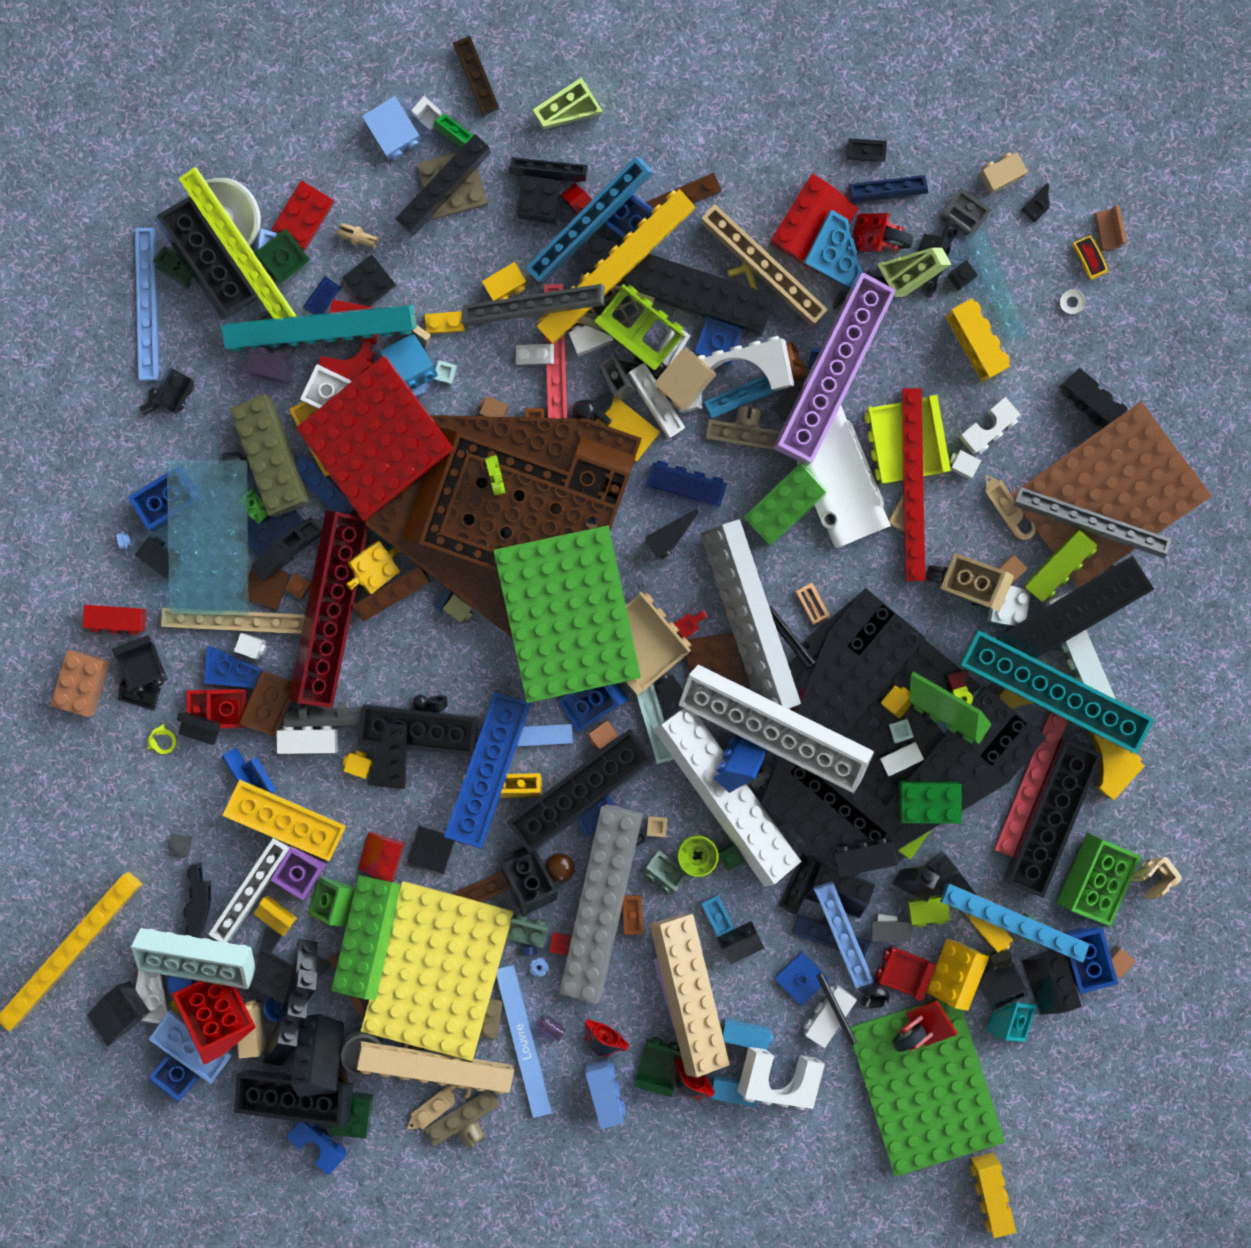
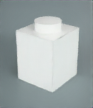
[949,450,981,479]
[234,633,267,659]

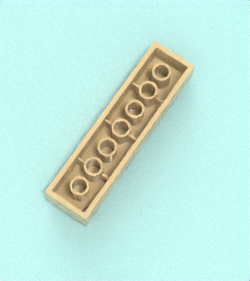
[649,913,730,1077]

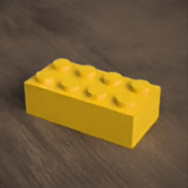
[945,298,1010,383]

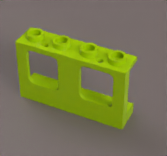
[594,284,684,371]

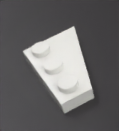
[135,970,168,1024]

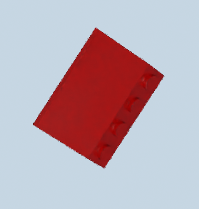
[770,173,859,274]
[172,981,256,1065]

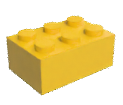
[926,939,989,1011]

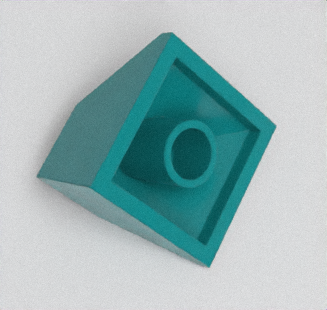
[987,1002,1037,1042]

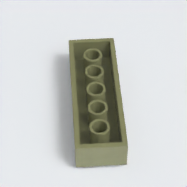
[229,394,311,517]

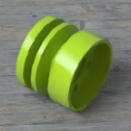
[678,835,719,877]

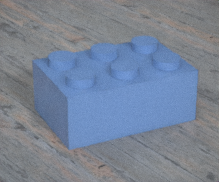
[585,1057,626,1129]

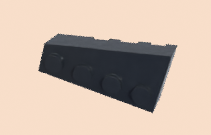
[1059,367,1128,428]

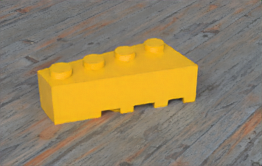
[969,1152,1016,1238]

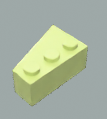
[532,78,602,130]
[877,248,951,297]

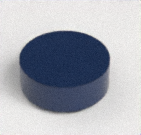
[517,946,537,955]

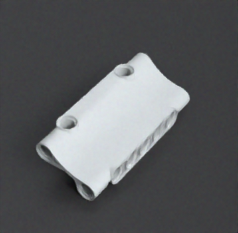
[797,405,890,549]

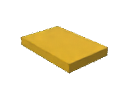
[595,397,660,462]

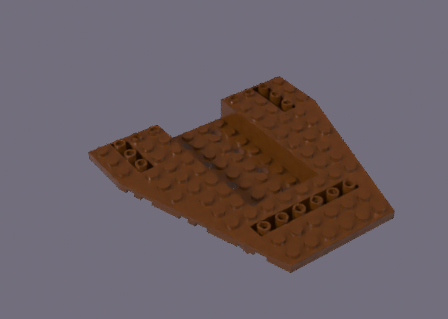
[365,415,642,637]

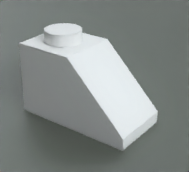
[569,325,613,357]

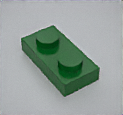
[433,114,473,148]

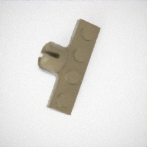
[706,405,781,451]
[425,1090,500,1148]

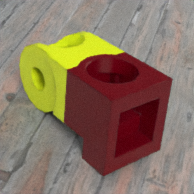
[946,669,973,704]

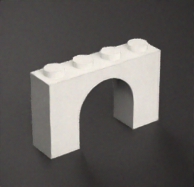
[737,1047,825,1110]

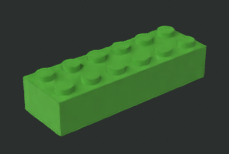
[331,875,401,1000]

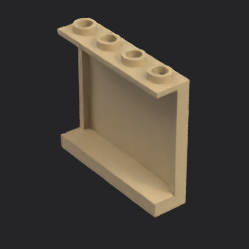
[626,592,691,695]

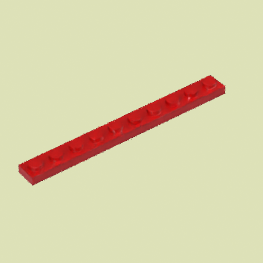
[901,388,925,581]

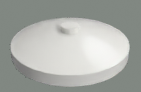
[188,178,261,246]

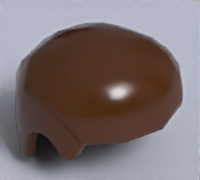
[545,853,575,883]

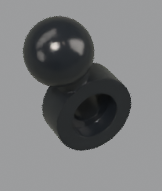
[413,694,448,712]

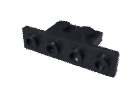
[917,219,957,298]

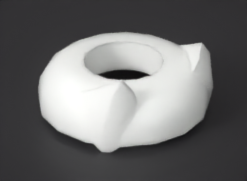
[1060,289,1085,314]

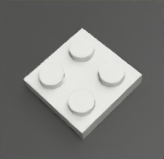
[987,586,1031,626]

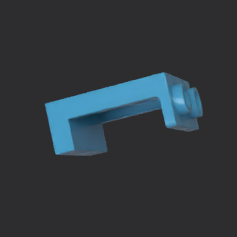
[380,333,438,391]

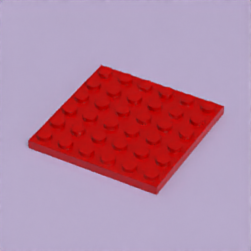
[296,355,455,521]

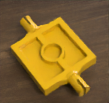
[346,540,401,594]

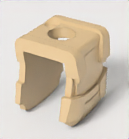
[1130,857,1181,899]

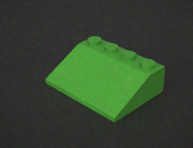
[909,672,992,744]
[1056,833,1142,926]

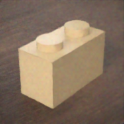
[979,152,1028,195]

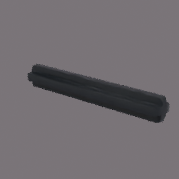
[769,606,816,669]

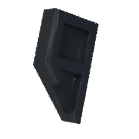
[1021,183,1050,223]

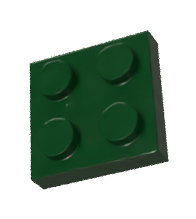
[255,228,310,283]

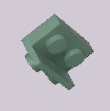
[641,850,688,895]
[507,914,549,948]

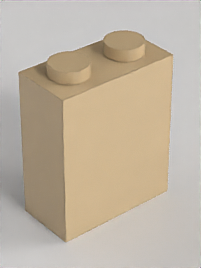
[654,348,717,410]
[238,999,266,1058]

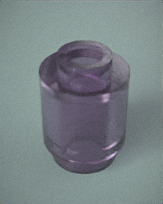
[536,1015,566,1042]

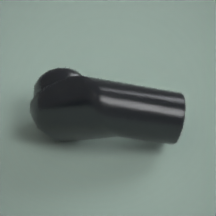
[139,388,160,415]

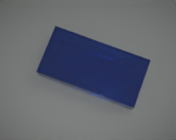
[303,276,341,314]

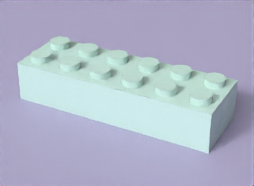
[131,928,256,989]

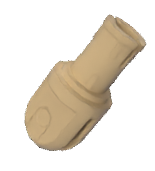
[337,223,379,249]

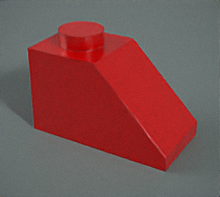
[560,183,592,216]

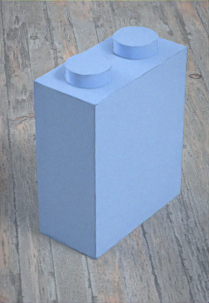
[362,96,421,160]

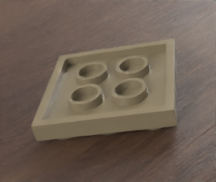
[417,152,488,220]

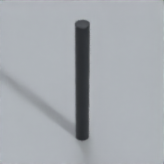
[816,972,857,1045]

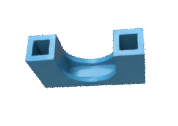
[711,1019,773,1108]

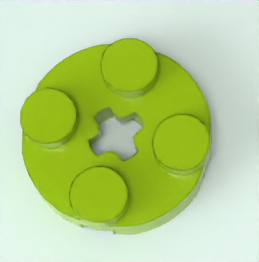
[485,455,506,496]

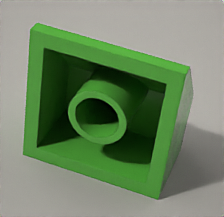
[308,877,355,927]

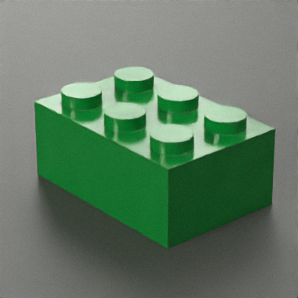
[899,781,962,824]

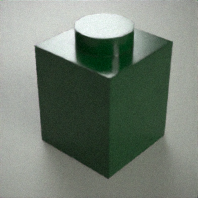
[718,843,744,871]

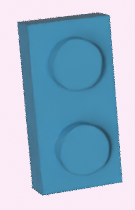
[701,894,735,937]

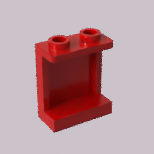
[875,945,936,1001]

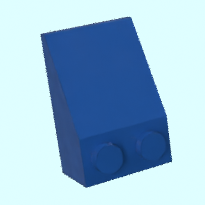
[557,683,629,732]
[148,1054,200,1104]

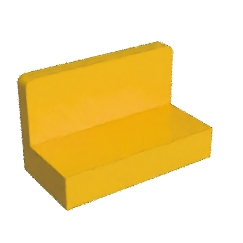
[254,895,298,936]

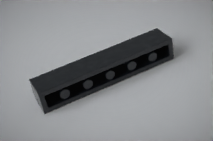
[395,134,491,237]

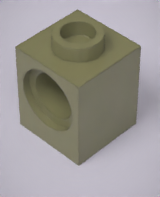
[443,594,474,623]

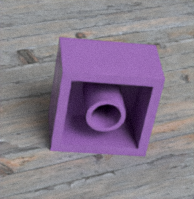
[271,846,327,900]

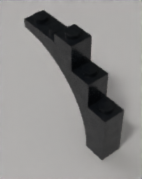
[263,939,318,1066]

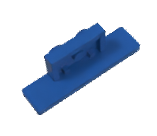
[222,748,276,793]

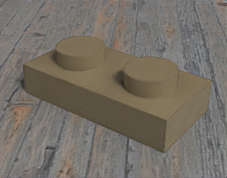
[479,998,503,1039]

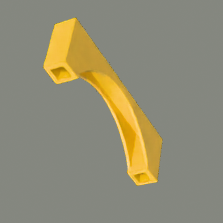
[996,688,1145,800]

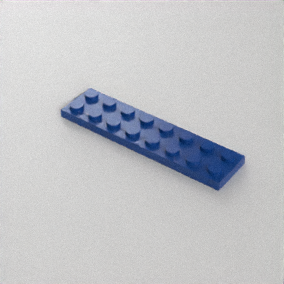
[444,692,531,850]

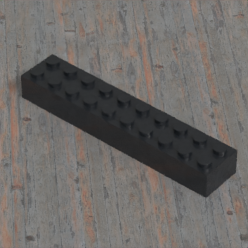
[580,235,775,336]

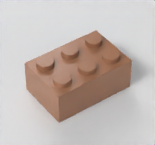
[50,650,110,717]

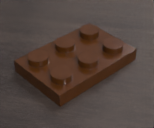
[238,670,292,737]

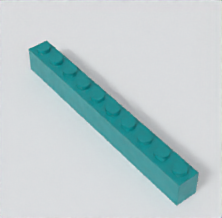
[221,304,417,351]

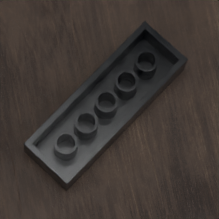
[156,196,258,320]
[358,703,479,756]
[234,1070,353,1127]

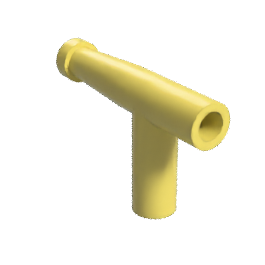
[727,262,758,290]

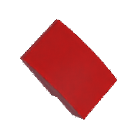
[186,689,246,728]

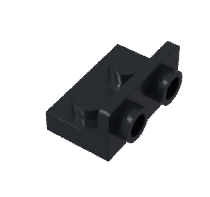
[152,367,195,414]

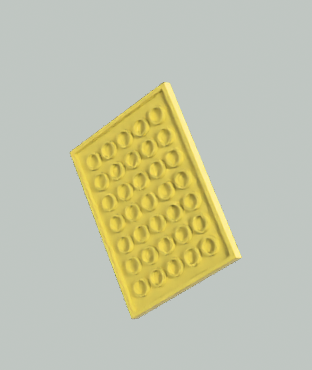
[360,881,514,1061]

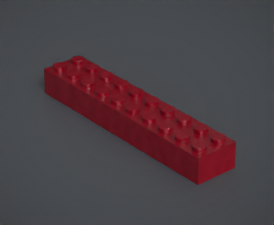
[288,510,369,708]

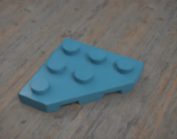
[803,210,862,289]

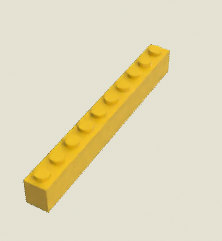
[537,189,696,344]
[0,872,143,1032]

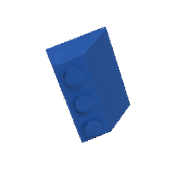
[713,735,767,793]
[1063,927,1118,994]

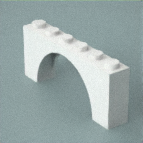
[679,336,794,413]

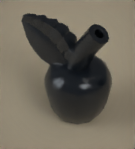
[572,392,614,426]

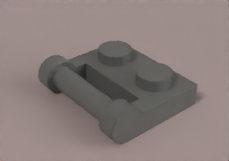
[940,188,992,239]

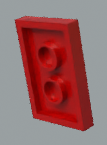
[272,180,335,250]

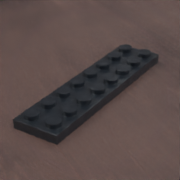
[996,556,1154,659]

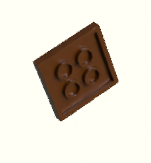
[687,633,750,689]

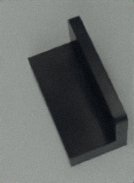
[177,712,221,745]

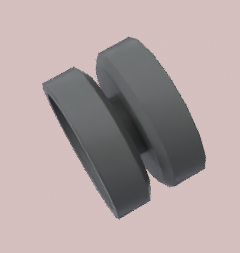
[341,1027,383,1077]

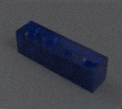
[646,461,727,507]

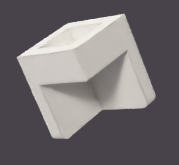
[411,96,442,130]

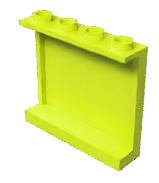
[864,395,951,484]

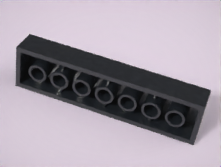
[507,729,655,853]
[1003,738,1102,898]

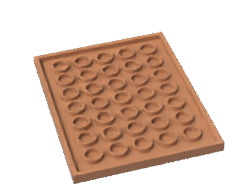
[1011,401,1212,587]

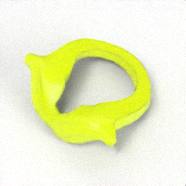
[147,724,176,754]

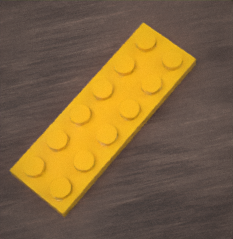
[222,779,346,861]

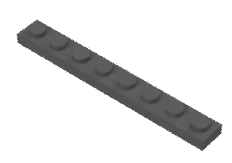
[461,284,605,326]
[1013,487,1172,559]

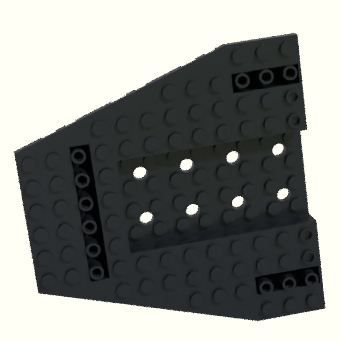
[761,588,1046,879]

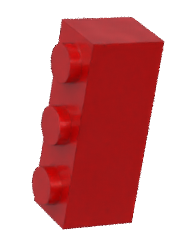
[82,605,147,635]

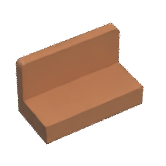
[1094,205,1127,251]

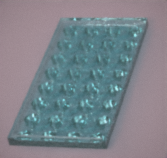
[167,459,249,615]

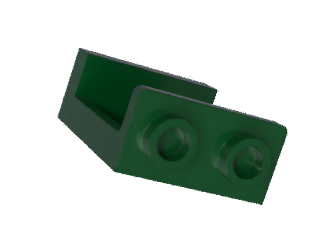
[634,1037,682,1097]

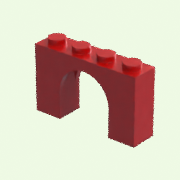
[319,299,378,381]

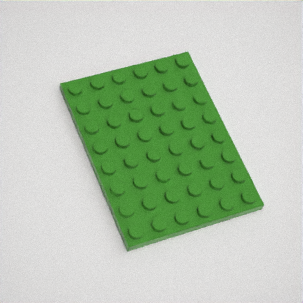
[494,525,641,703]
[850,999,1005,1177]

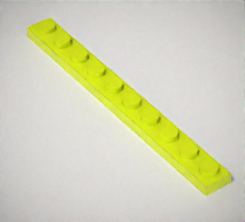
[178,167,296,319]

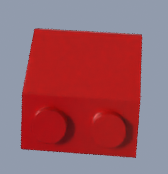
[358,832,406,882]

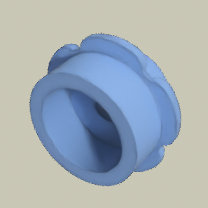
[116,531,131,549]
[530,958,549,977]

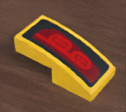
[1073,235,1108,280]

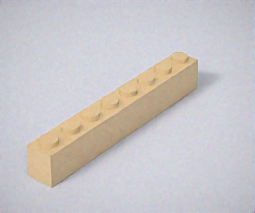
[701,204,828,328]
[356,1041,514,1094]

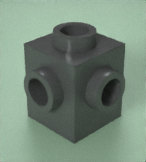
[747,761,772,792]

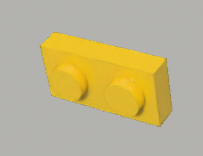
[425,311,465,334]

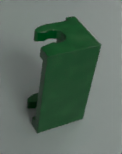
[153,246,194,290]

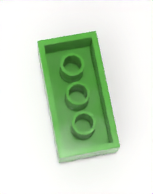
[744,463,830,545]

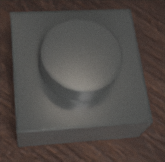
[169,834,192,856]

